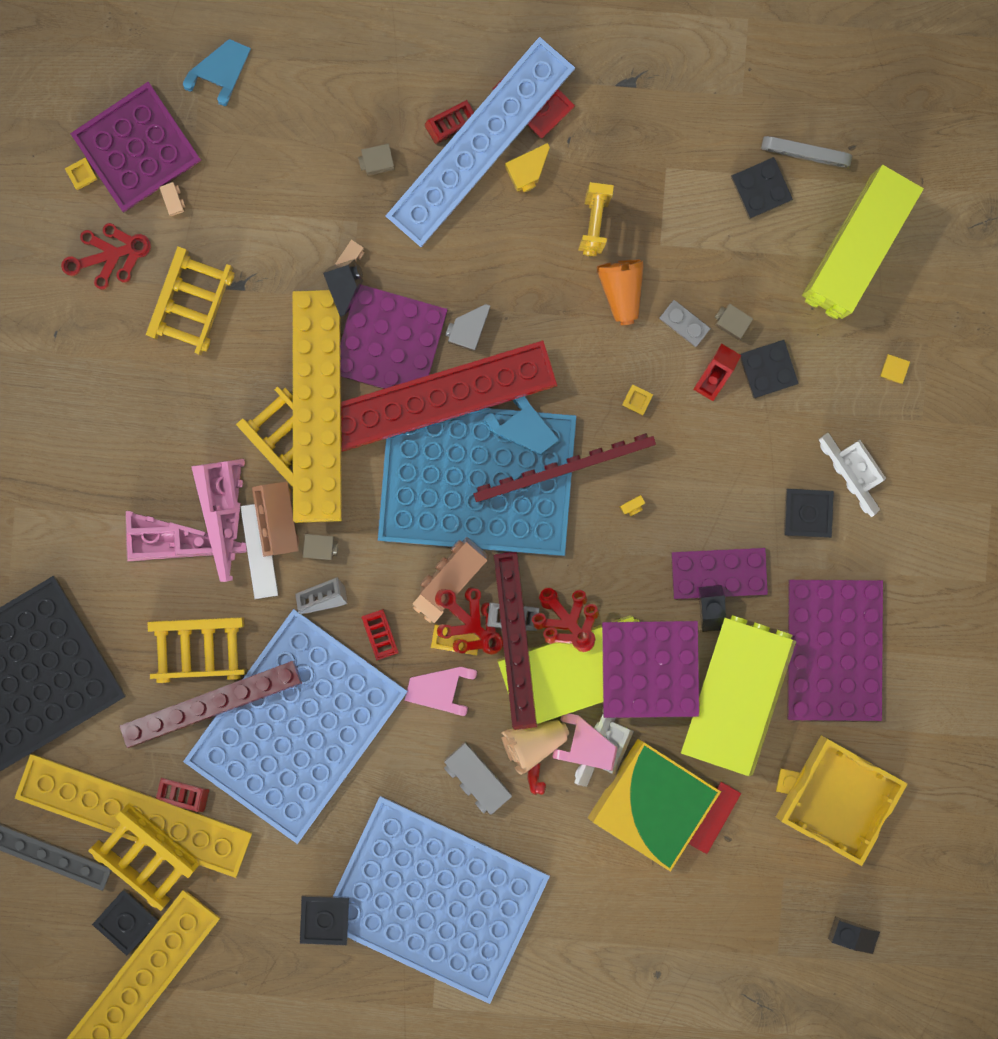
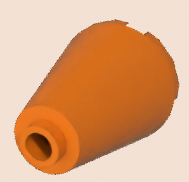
[597,259,644,325]

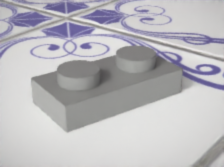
[659,300,711,347]

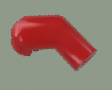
[527,762,546,795]

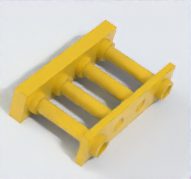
[578,182,614,257]
[146,246,235,355]
[236,387,342,487]
[148,617,247,683]
[89,804,201,911]

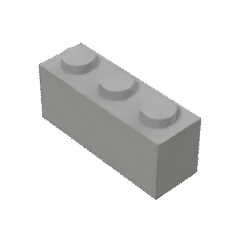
[444,742,512,815]

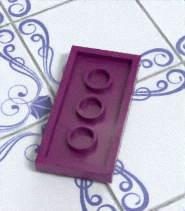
[671,548,768,599]

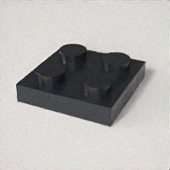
[731,157,793,219]
[740,340,799,399]
[784,489,834,538]
[92,888,159,956]
[300,895,349,945]

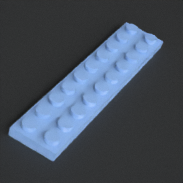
[386,37,575,247]

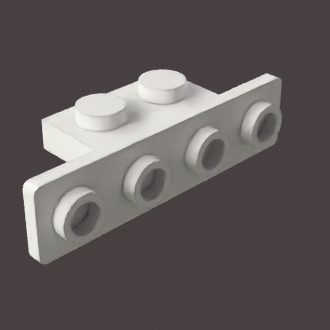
[819,433,886,517]
[574,710,634,787]

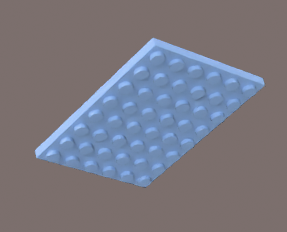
[183,609,408,844]
[333,796,550,1004]

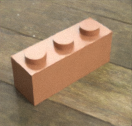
[252,482,299,557]
[420,537,488,612]

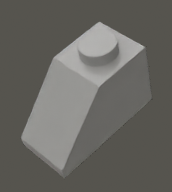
[445,304,490,352]

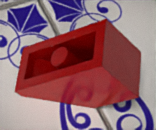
[693,343,742,401]

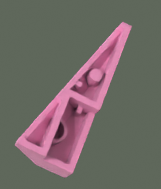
[191,459,245,582]
[126,511,247,561]

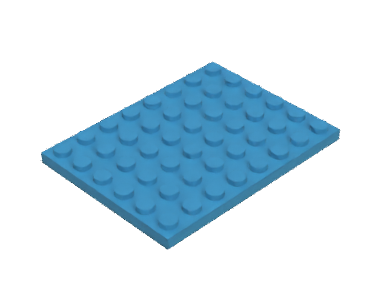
[378,408,576,556]

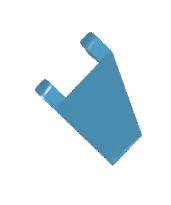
[183,39,251,106]
[483,396,559,455]

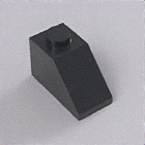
[323,259,363,317]
[698,585,726,632]
[828,916,880,954]

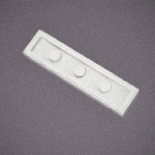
[240,504,278,599]

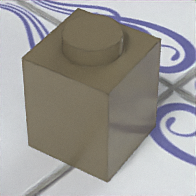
[358,144,395,176]
[714,304,753,340]
[303,534,338,560]

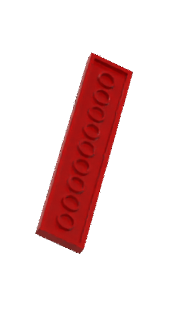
[341,340,557,452]

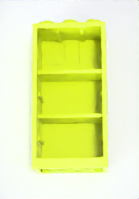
[802,165,924,319]
[497,615,639,730]
[681,615,796,776]

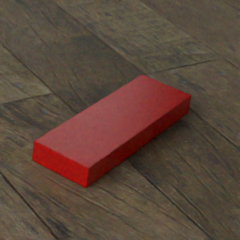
[688,781,742,854]

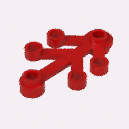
[61,223,151,290]
[435,588,503,655]
[532,588,599,652]

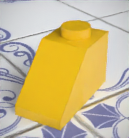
[505,143,550,192]

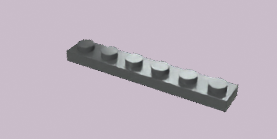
[0,824,112,891]

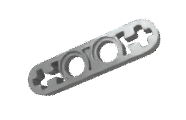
[761,136,852,168]

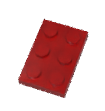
[492,77,575,140]

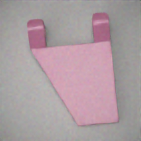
[404,667,477,716]
[553,713,617,771]

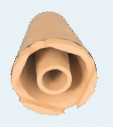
[501,720,569,775]

